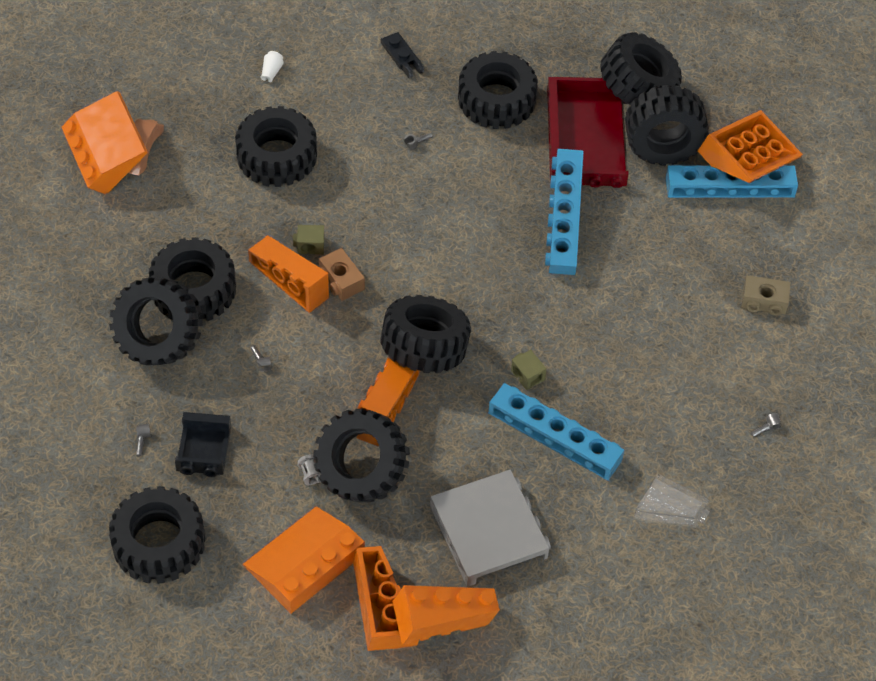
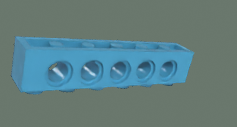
[545,149,583,275]
[666,165,798,198]
[488,383,624,480]

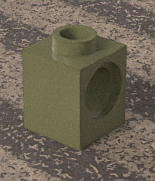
[293,225,325,255]
[511,350,547,390]

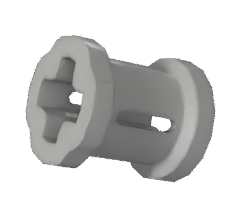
[298,454,321,486]

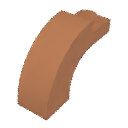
[129,119,164,176]

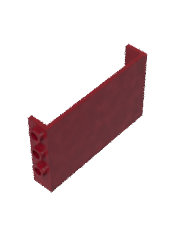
[547,77,629,188]

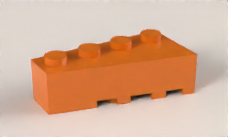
[248,235,329,313]
[357,357,420,446]
[353,546,419,651]

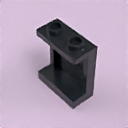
[175,412,231,477]

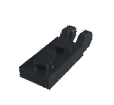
[381,32,424,78]

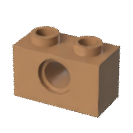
[319,248,365,301]

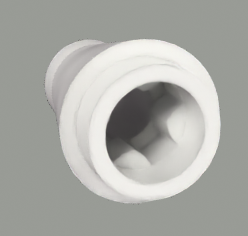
[261,51,284,82]

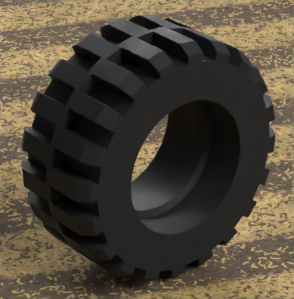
[600,32,682,105]
[458,51,538,129]
[625,85,709,166]
[235,106,317,187]
[149,237,236,321]
[109,277,203,366]
[380,295,471,373]
[313,409,410,503]
[109,486,205,584]

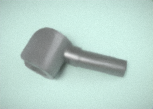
[404,133,432,149]
[250,346,271,372]
[751,413,780,437]
[136,424,151,456]

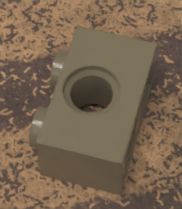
[741,275,791,316]

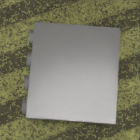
[430,469,551,587]

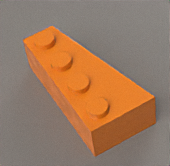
[393,585,500,645]

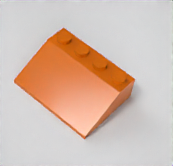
[61,91,148,194]
[698,110,803,183]
[243,506,365,614]

